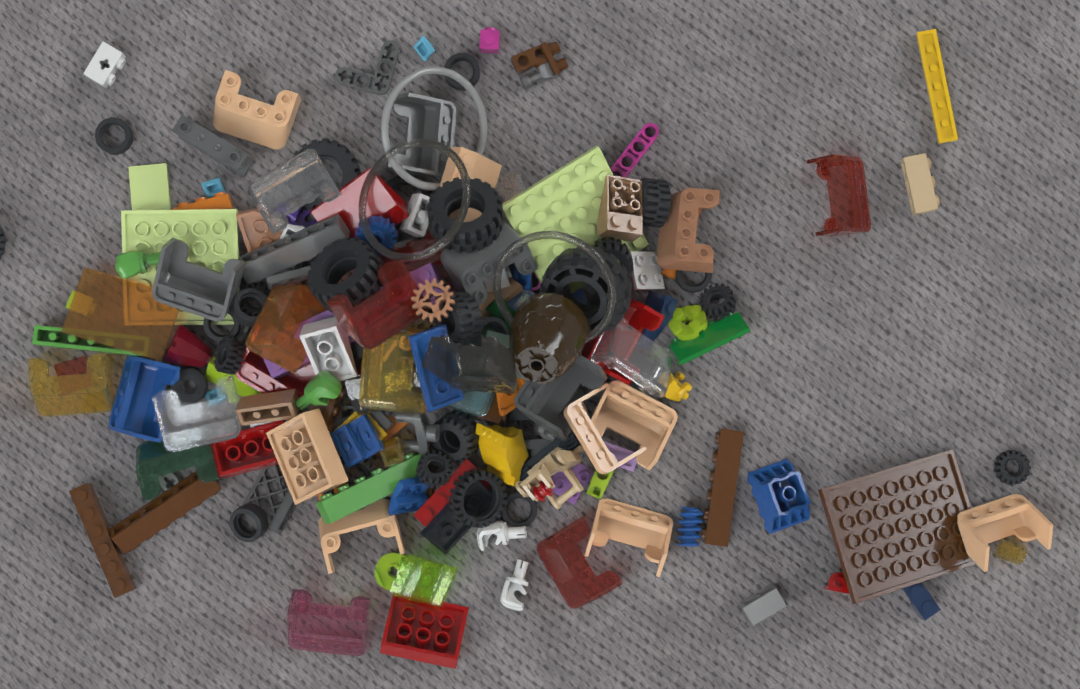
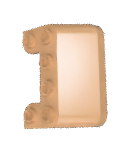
[213,70,301,150]
[590,380,678,470]

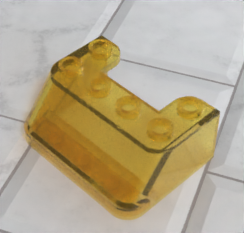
[359,329,426,413]
[28,353,114,417]

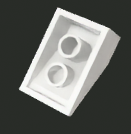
[299,315,358,381]

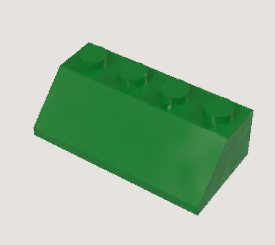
[668,312,750,367]

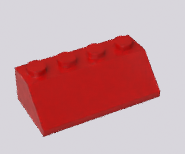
[210,420,286,479]
[413,459,492,527]

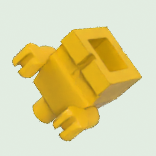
[656,371,692,402]

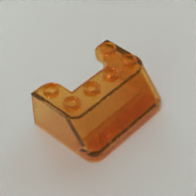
[246,285,327,374]

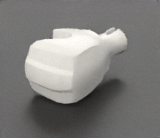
[477,521,527,551]
[500,559,529,611]

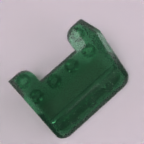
[136,427,224,501]

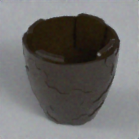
[509,293,589,384]

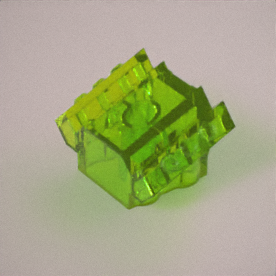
[389,554,458,607]

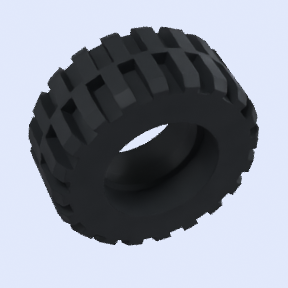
[287,139,361,210]
[427,177,503,253]
[307,238,386,315]

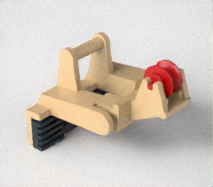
[515,430,584,509]

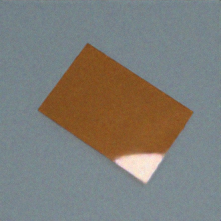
[61,267,179,362]

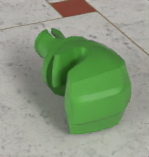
[115,250,161,279]
[296,371,342,410]

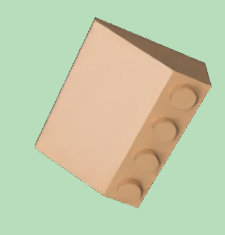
[440,147,502,222]
[266,408,349,505]

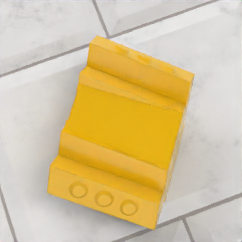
[475,423,528,487]

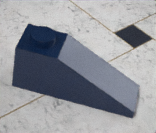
[634,291,678,351]

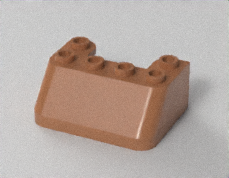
[656,188,720,273]

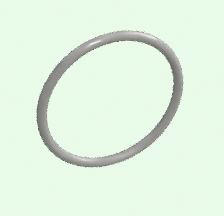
[381,66,487,191]

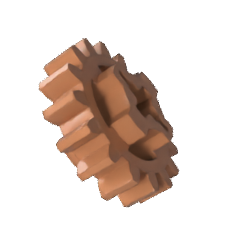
[411,278,455,323]

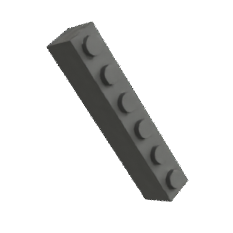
[238,214,350,285]

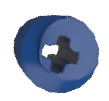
[675,506,704,547]

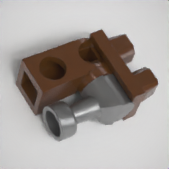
[511,42,568,90]

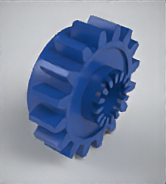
[355,215,397,256]

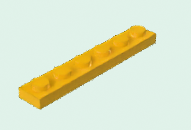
[916,29,958,144]

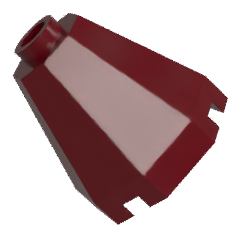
[163,325,213,367]

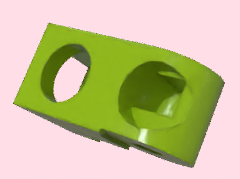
[586,469,615,499]

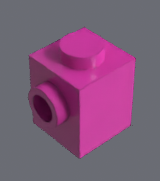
[479,27,500,54]

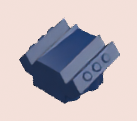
[747,459,811,534]

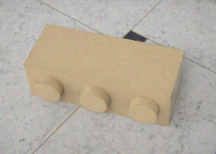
[900,153,940,216]

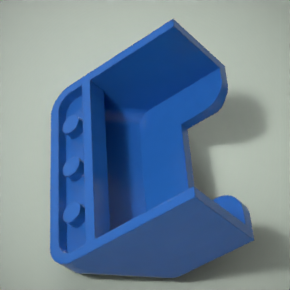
[109,355,180,443]

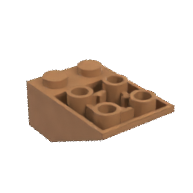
[597,175,643,242]

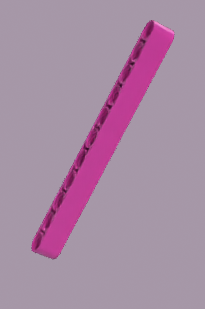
[529,123,659,292]

